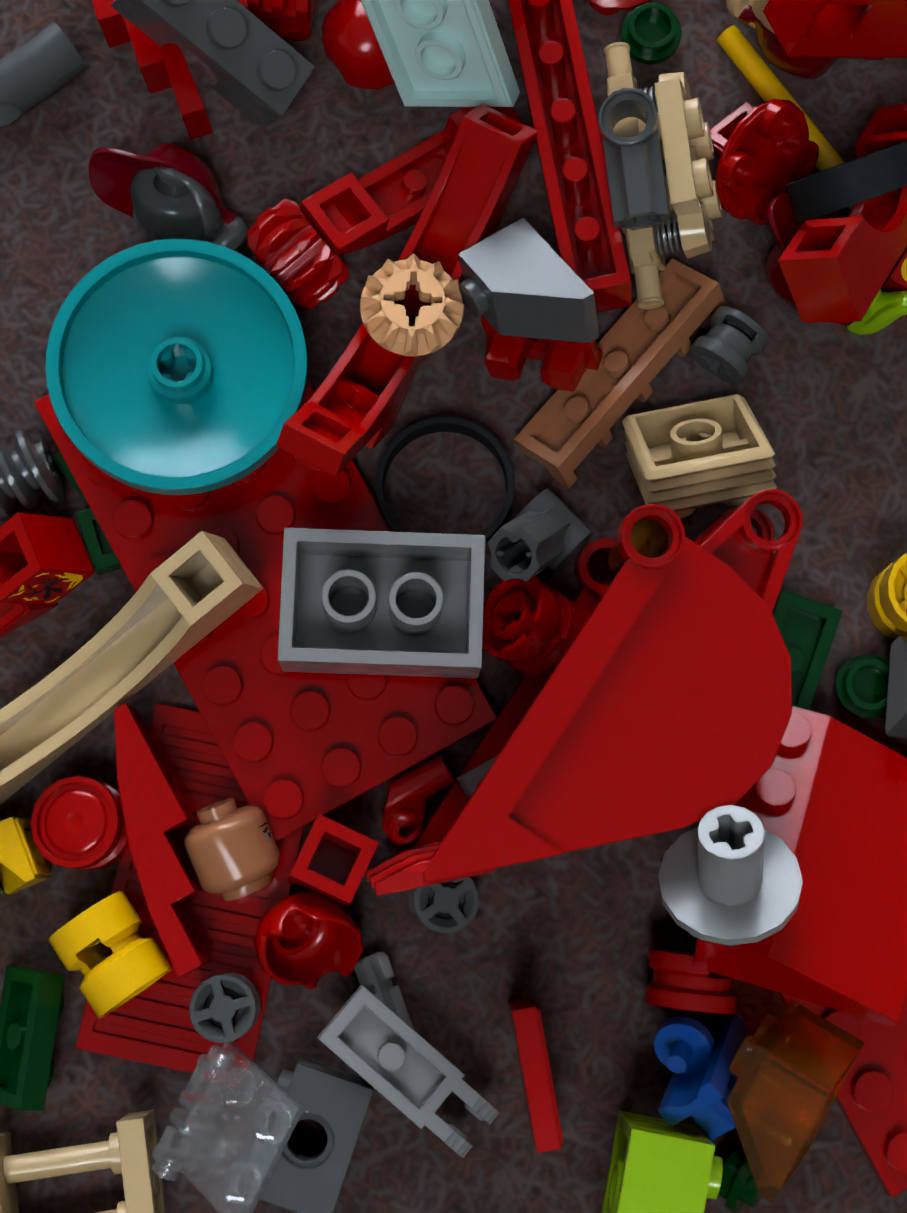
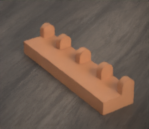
[514,258,727,489]

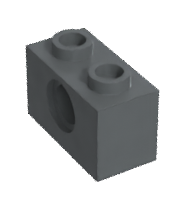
[247,1057,374,1213]

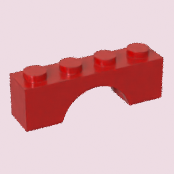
[778,104,907,324]

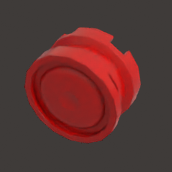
[482,576,577,675]
[30,776,128,871]
[643,948,738,1014]

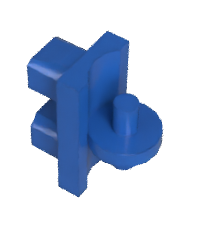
[654,1014,758,1140]

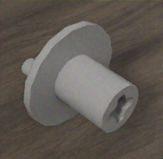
[658,805,803,946]

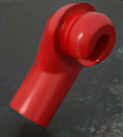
[382,754,456,845]

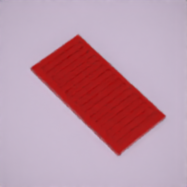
[75,703,305,1086]

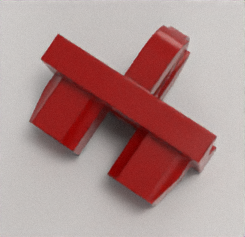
[481,315,603,392]

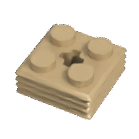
[622,394,777,518]

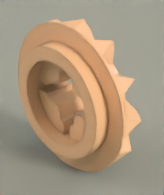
[360,254,464,356]

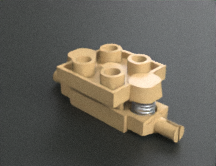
[604,42,723,310]

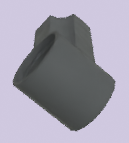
[598,88,670,230]
[487,488,593,582]

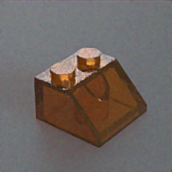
[727,1000,865,1204]

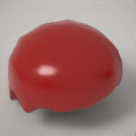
[321,0,395,90]
[254,891,364,989]

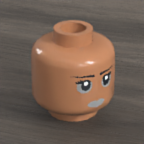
[184,798,281,901]

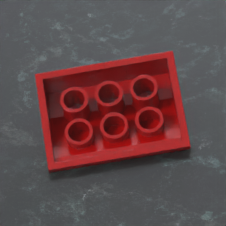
[693,706,907,1028]

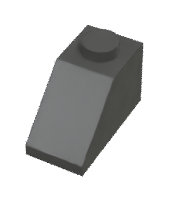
[458,218,599,343]

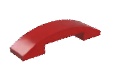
[300,107,524,256]

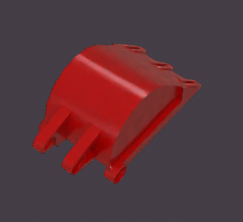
[365,489,803,896]

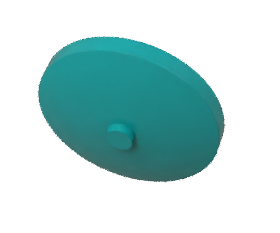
[45,239,308,495]

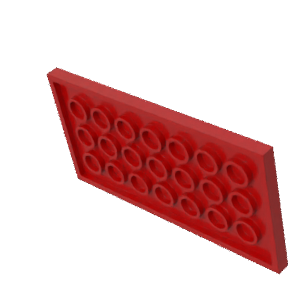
[34,382,497,843]

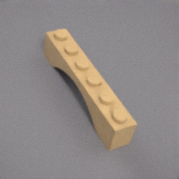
[0,531,264,805]

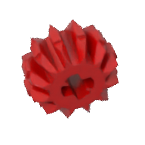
[247,199,349,310]

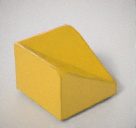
[0,816,51,894]

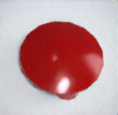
[716,99,819,225]

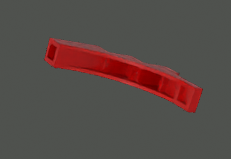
[276,104,538,477]

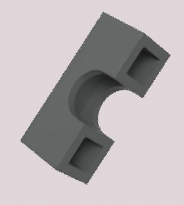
[110,0,315,125]

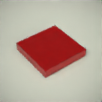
[508,997,564,1154]

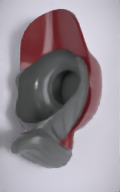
[88,143,248,254]

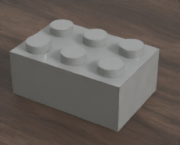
[278,527,485,679]

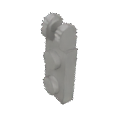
[317,985,499,1158]

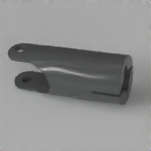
[0,22,87,129]

